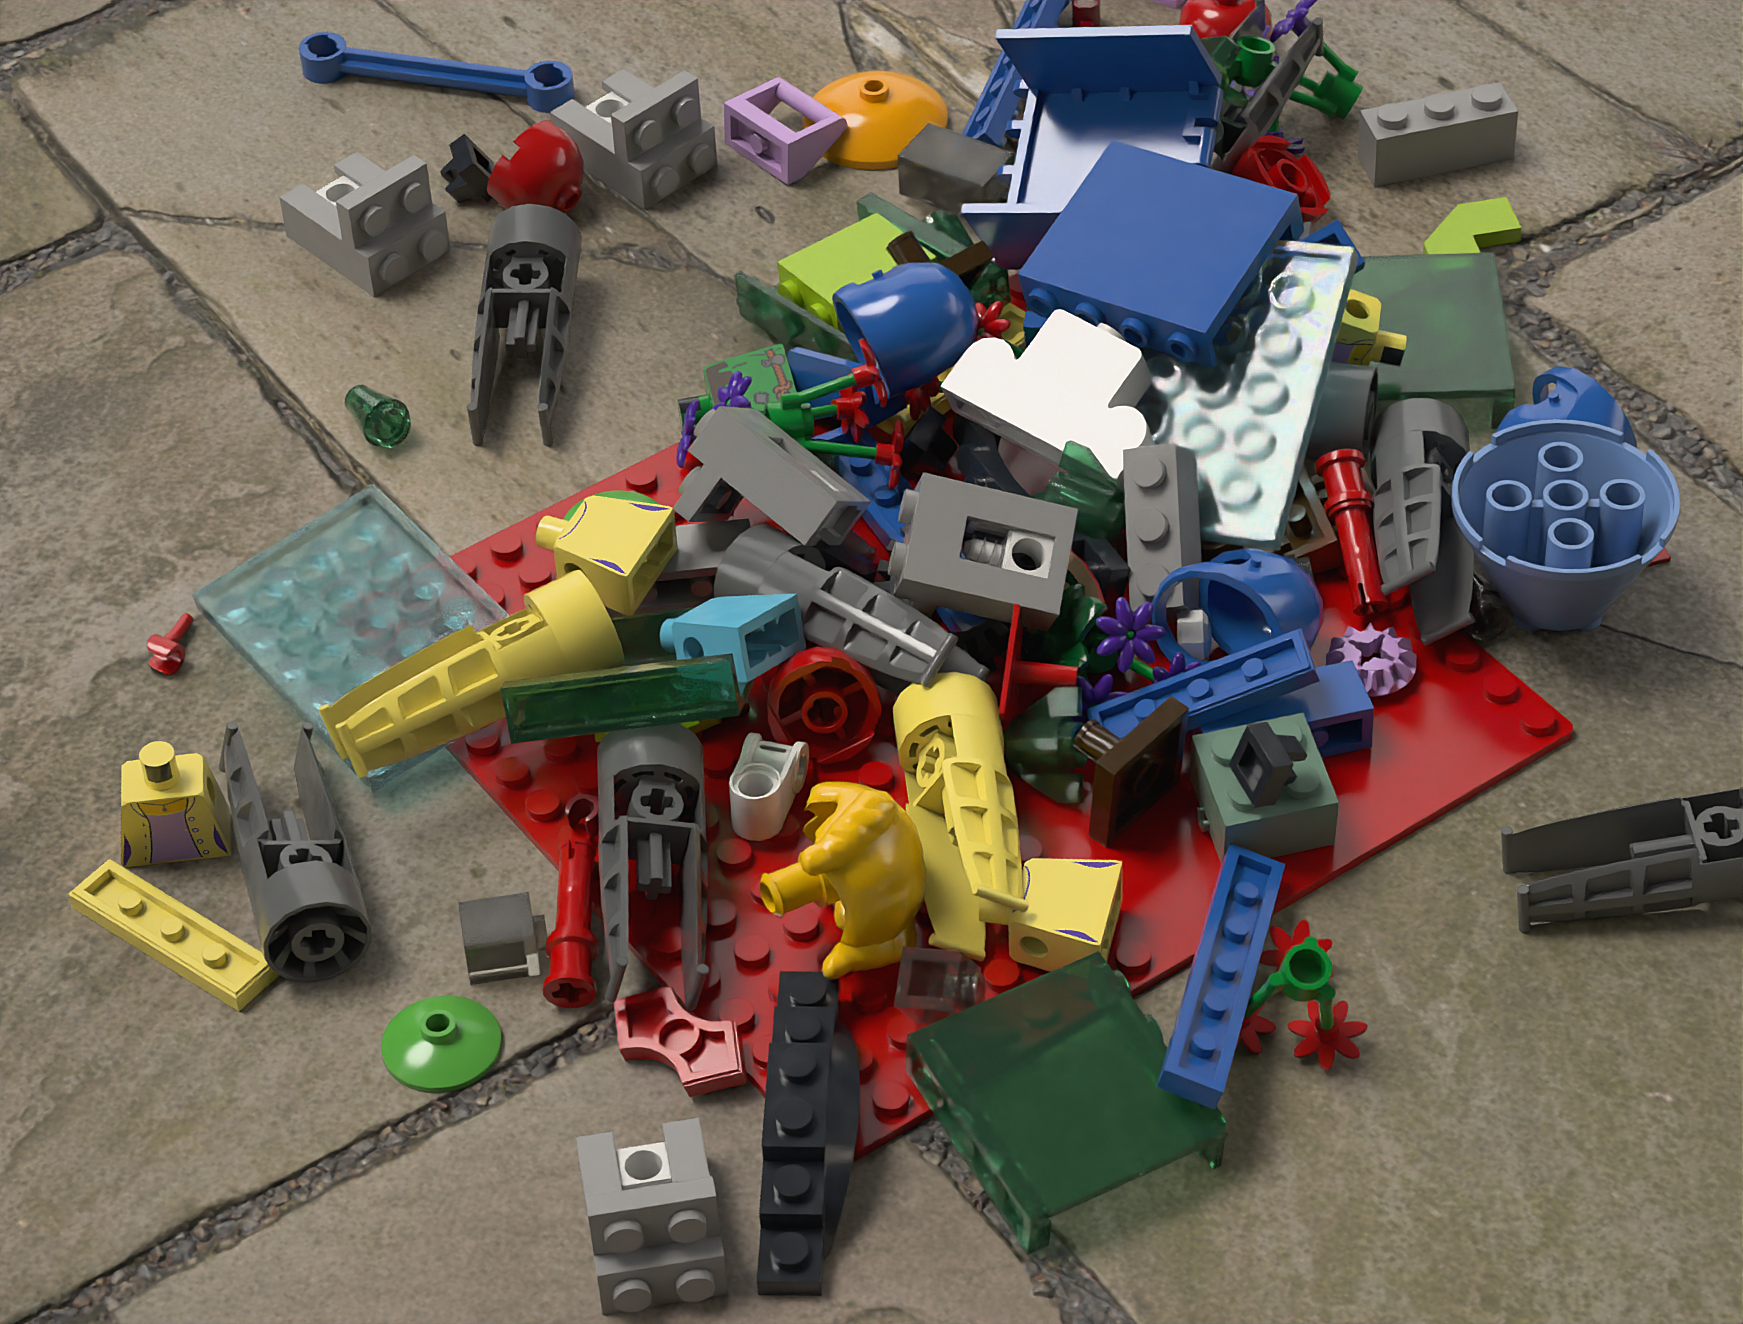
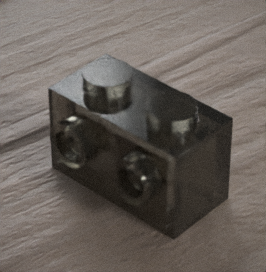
[897,123,1014,218]

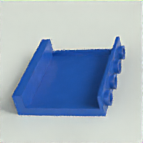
[1018,140,1305,368]

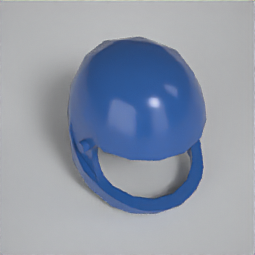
[832,262,978,399]
[1495,366,1637,448]
[1152,548,1324,666]

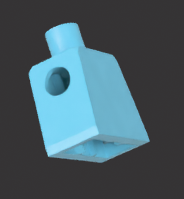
[660,594,806,683]

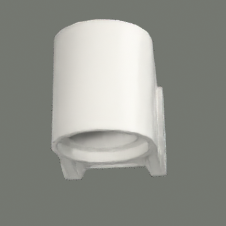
[729,732,809,841]

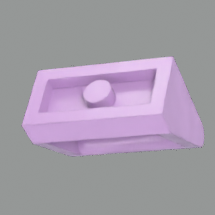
[724,77,847,185]

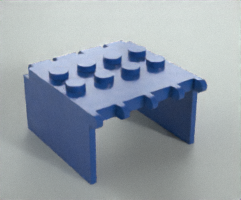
[961,25,1224,270]

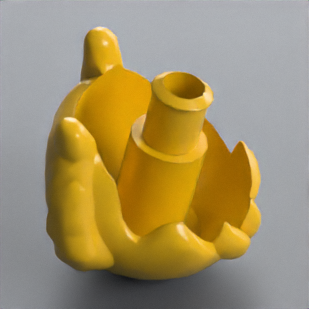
[760,782,926,980]

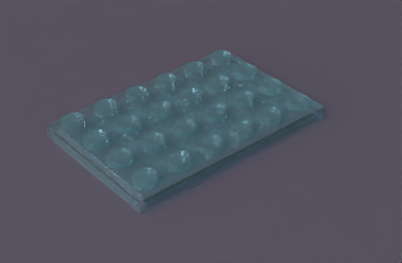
[1070,240,1359,550]
[192,484,510,793]

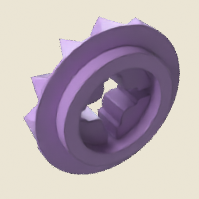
[1326,622,1417,696]

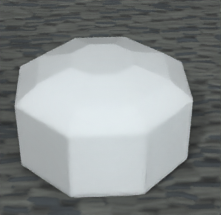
[1177,610,1212,661]

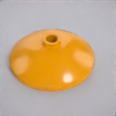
[803,70,948,170]

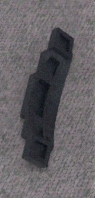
[953,414,1131,616]
[757,971,860,1296]

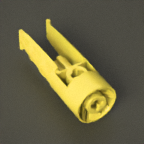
[318,570,624,778]
[893,672,1029,962]

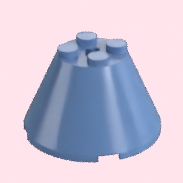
[1452,419,1680,631]

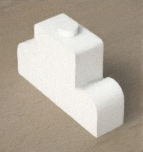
[940,309,1156,502]

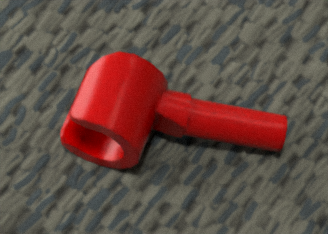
[147,613,194,675]

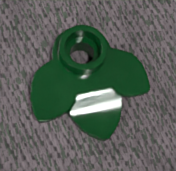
[1022,583,1107,673]

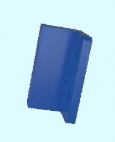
[787,347,907,428]

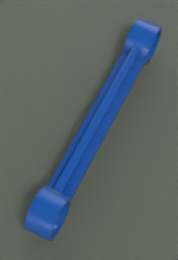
[299,32,575,113]

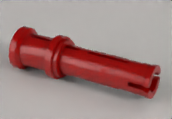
[1315,449,1389,616]
[543,838,599,1008]

